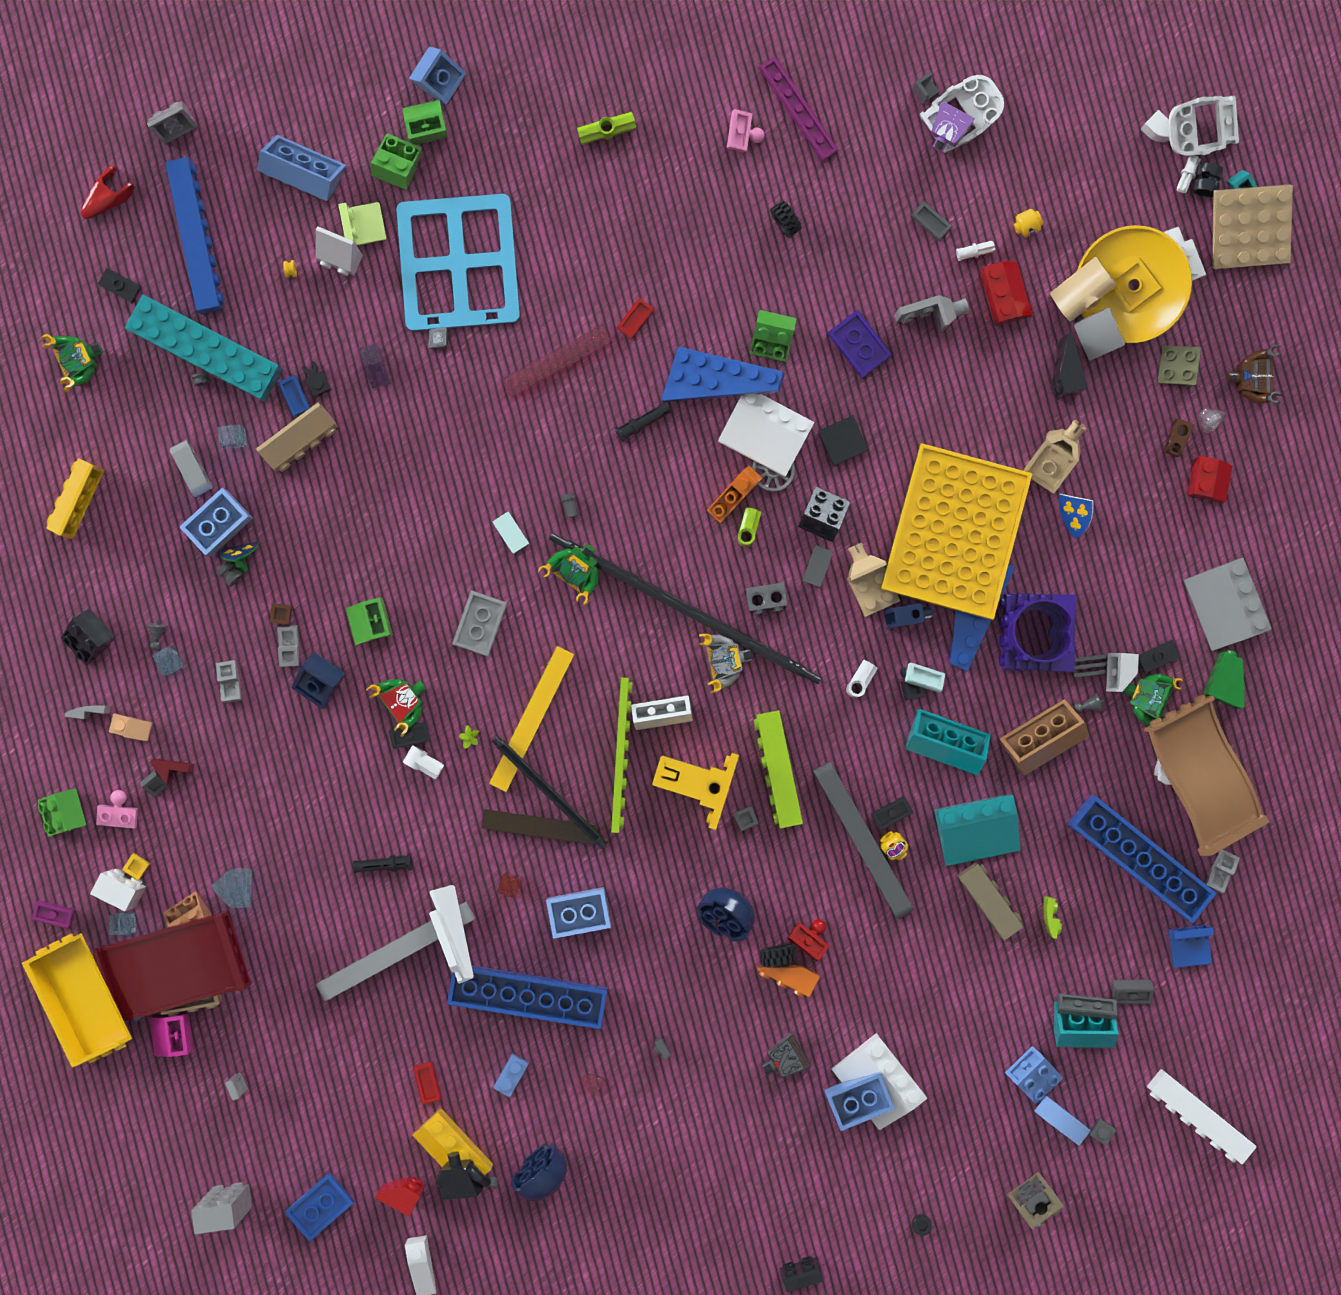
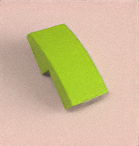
[1043,896,1062,939]

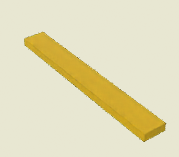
[489,646,575,792]

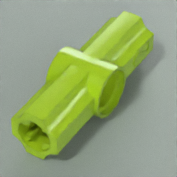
[577,112,637,145]

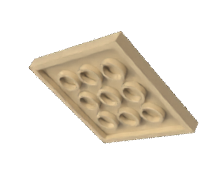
[1212,184,1293,269]

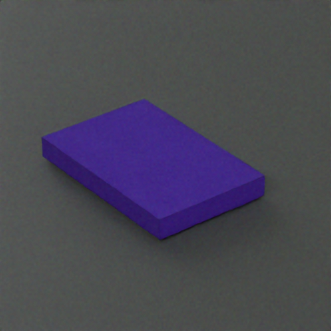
[827,310,892,379]

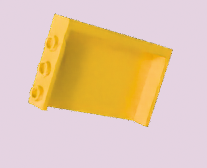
[22,933,132,1068]

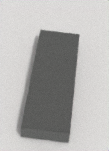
[1057,993,1118,1019]

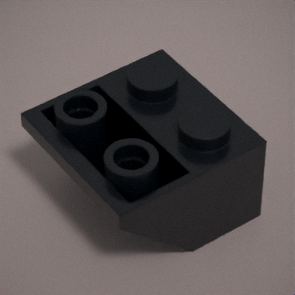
[61,608,115,666]

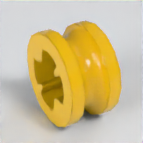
[283,260,297,278]

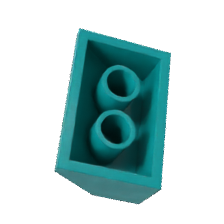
[1054,1001,1119,1048]

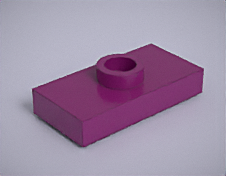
[31,900,76,929]

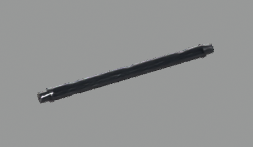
[492,736,608,849]

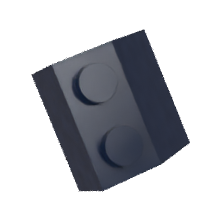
[291,652,345,709]

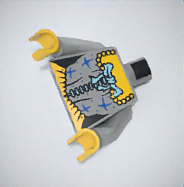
[699,634,752,693]

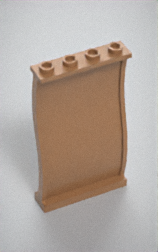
[1144,695,1269,856]

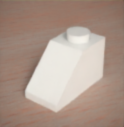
[1106,653,1139,692]

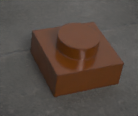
[269,603,292,625]

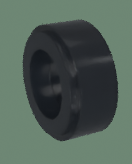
[912,1214,932,1235]

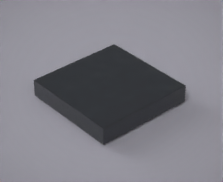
[818,415,869,466]

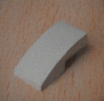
[277,625,299,667]
[216,660,242,703]
[65,705,111,719]
[1205,850,1240,894]

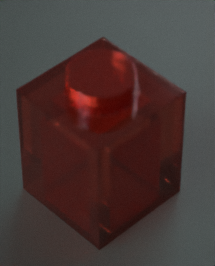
[497,872,523,898]

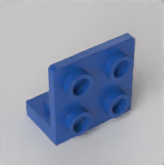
[1168,925,1214,968]

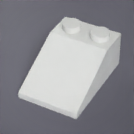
[316,226,363,276]

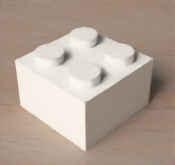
[90,869,146,911]

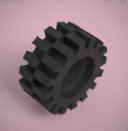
[770,200,802,238]
[760,944,797,967]

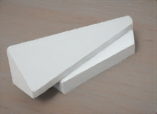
[429,885,474,984]

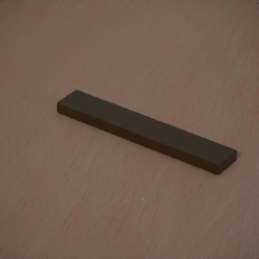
[481,809,598,845]

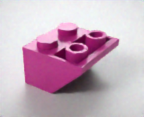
[150,1012,194,1057]

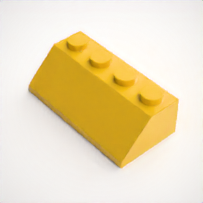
[46,458,105,539]
[412,1108,493,1175]

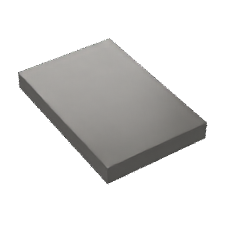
[452,590,508,657]

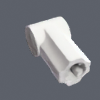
[846,660,878,698]
[403,745,444,779]

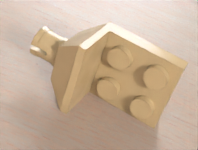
[1023,420,1086,494]
[847,543,900,617]

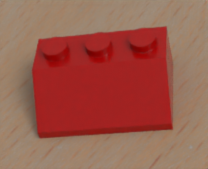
[980,261,1033,326]

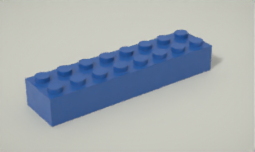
[1066,795,1217,924]
[447,965,608,1029]

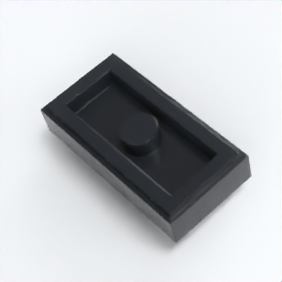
[98,268,142,304]
[1138,640,1180,673]
[389,722,431,749]
[870,796,913,831]

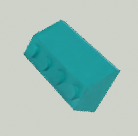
[906,708,991,775]

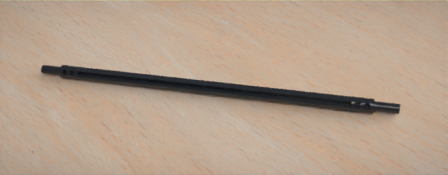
[549,533,822,684]

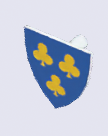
[1059,494,1093,539]

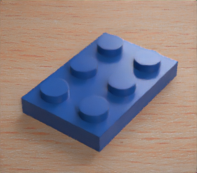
[284,1172,355,1242]

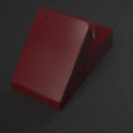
[150,759,194,785]

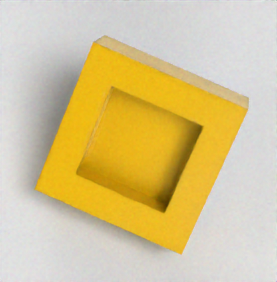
[122,853,151,880]

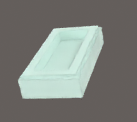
[493,512,529,554]
[905,663,945,693]

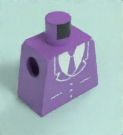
[931,101,975,152]

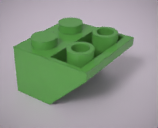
[403,99,449,145]
[371,133,422,190]
[749,310,796,362]
[346,597,393,645]
[38,788,86,837]

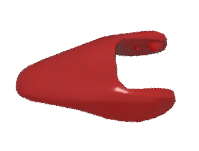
[81,165,134,219]

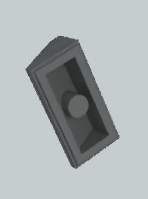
[1113,979,1154,1004]

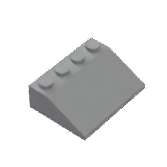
[1183,558,1271,651]

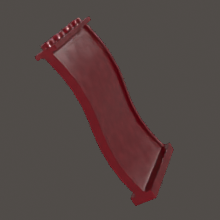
[93,910,252,1021]

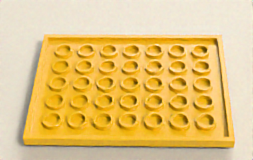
[881,443,1032,621]

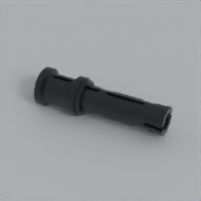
[614,402,671,443]
[353,853,413,873]

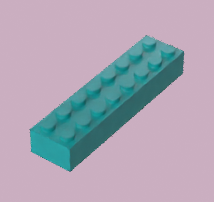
[125,294,283,402]

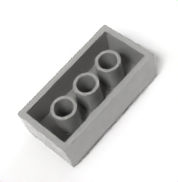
[191,1182,252,1234]

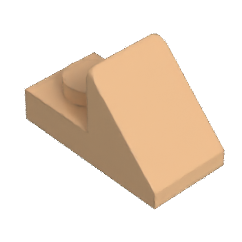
[109,714,153,741]

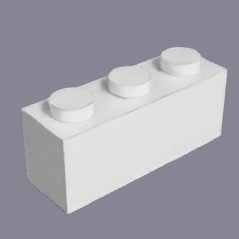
[631,696,693,730]

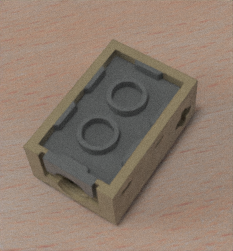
[1007,1172,1064,1229]

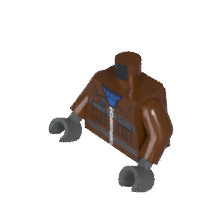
[1226,345,1282,405]

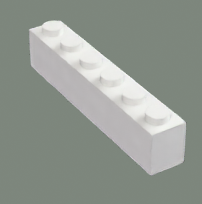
[1147,1069,1257,1165]

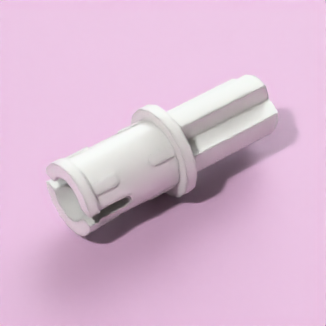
[1177,155,1201,193]
[956,241,995,261]

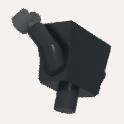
[435,1151,498,1200]

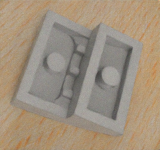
[1074,307,1125,361]

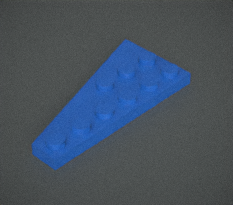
[661,346,785,403]
[949,564,1015,672]

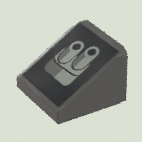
[429,328,448,349]

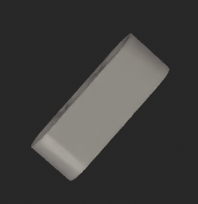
[170,440,213,497]

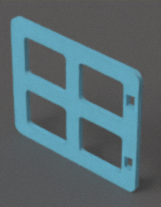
[396,194,520,331]

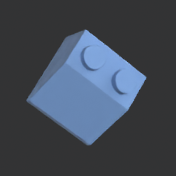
[409,47,466,105]

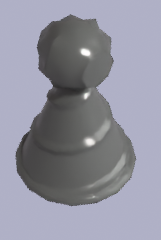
[148,620,167,651]
[1073,693,1105,713]

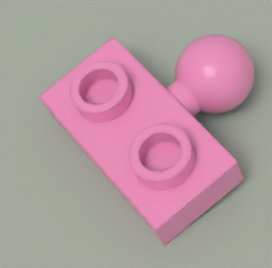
[727,109,765,152]
[96,790,138,829]

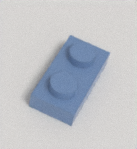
[493,1053,529,1098]

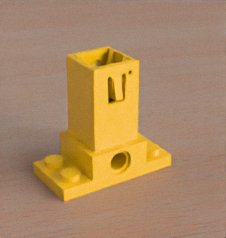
[652,753,739,830]

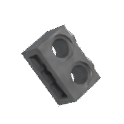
[745,582,787,615]

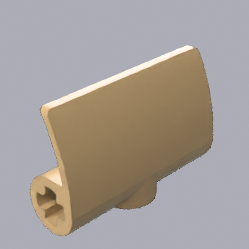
[1050,257,1117,322]

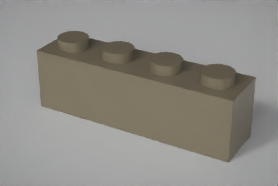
[956,863,1023,941]

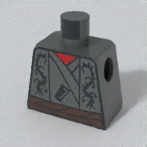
[762,1031,811,1078]

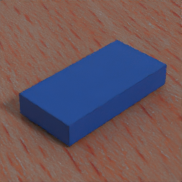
[278,375,311,418]

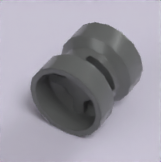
[216,561,244,587]

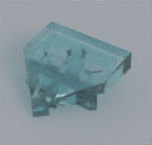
[210,868,252,908]

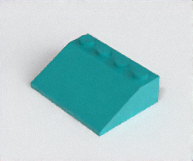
[934,794,1021,866]

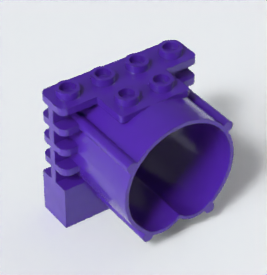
[999,593,1076,672]

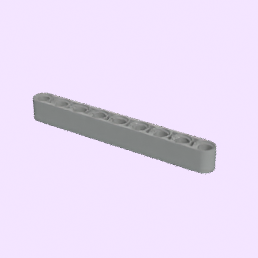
[316,902,475,1001]

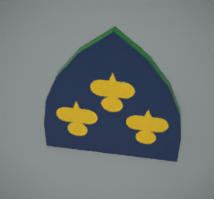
[220,541,259,572]

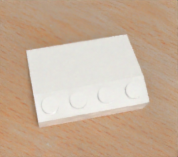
[718,393,814,477]
[832,1033,927,1130]

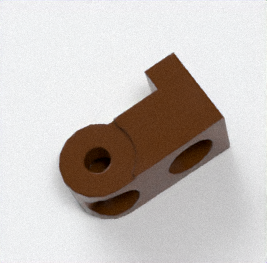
[1164,418,1195,457]

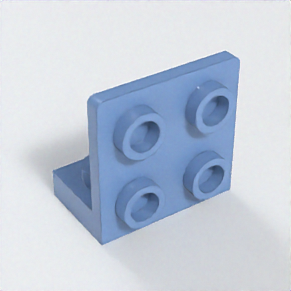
[1005,1046,1063,1104]

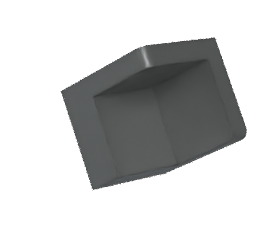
[912,71,939,104]

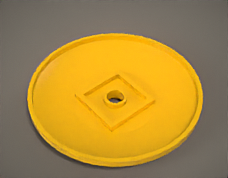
[1077,225,1192,343]

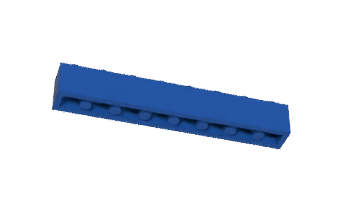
[165,157,225,315]

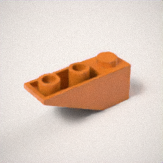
[707,466,763,523]
[757,965,820,997]

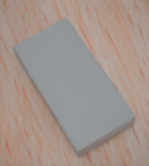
[225,1073,248,1101]

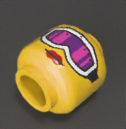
[1013,209,1043,238]
[880,831,908,861]

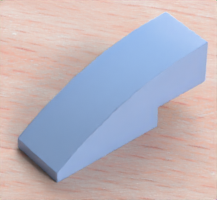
[1034,1095,1091,1145]

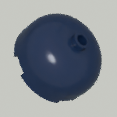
[696,887,755,942]
[511,1143,567,1201]

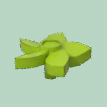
[458,725,479,749]

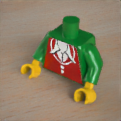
[366,679,427,737]

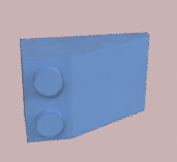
[824,1072,895,1131]

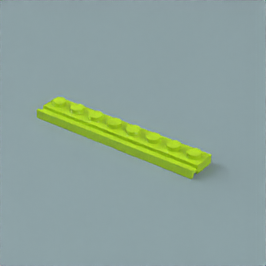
[611,677,633,833]

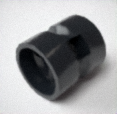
[1193,163,1223,197]

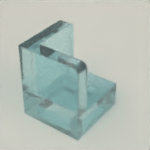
[218,424,247,448]
[152,646,184,676]
[109,912,136,935]

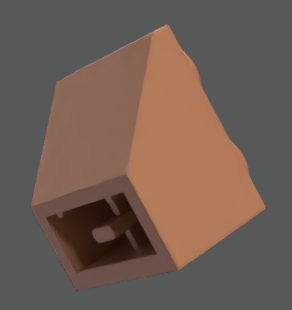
[164,891,212,927]

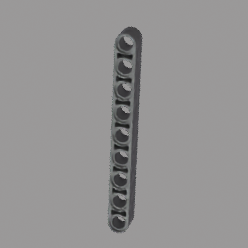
[813,761,914,920]

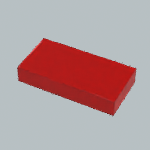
[616,297,655,340]
[413,1061,442,1105]

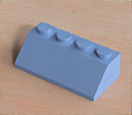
[257,135,346,201]

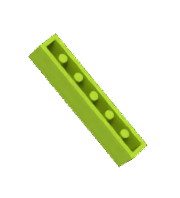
[753,710,803,829]

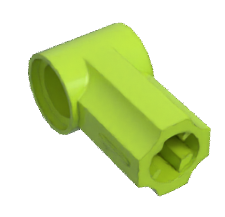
[737,508,762,548]

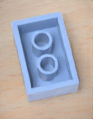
[180,488,253,557]
[546,887,611,939]

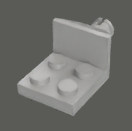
[894,295,969,333]

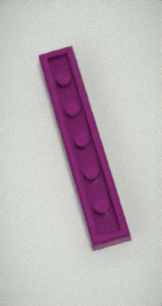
[759,56,839,162]

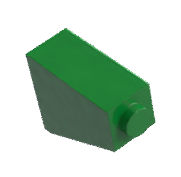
[1202,650,1245,709]

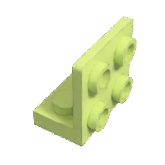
[338,202,387,246]

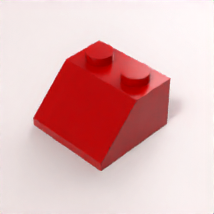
[1187,456,1233,503]
[375,1177,425,1216]

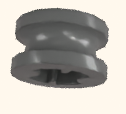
[191,372,211,386]

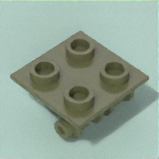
[1158,345,1201,387]

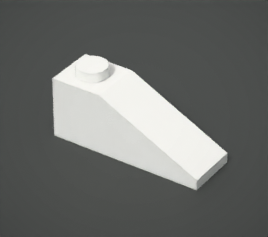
[405,1235,436,1295]

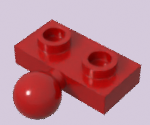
[787,919,830,962]

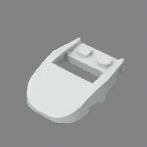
[920,75,1004,153]
[1168,96,1239,156]

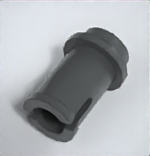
[561,493,579,518]

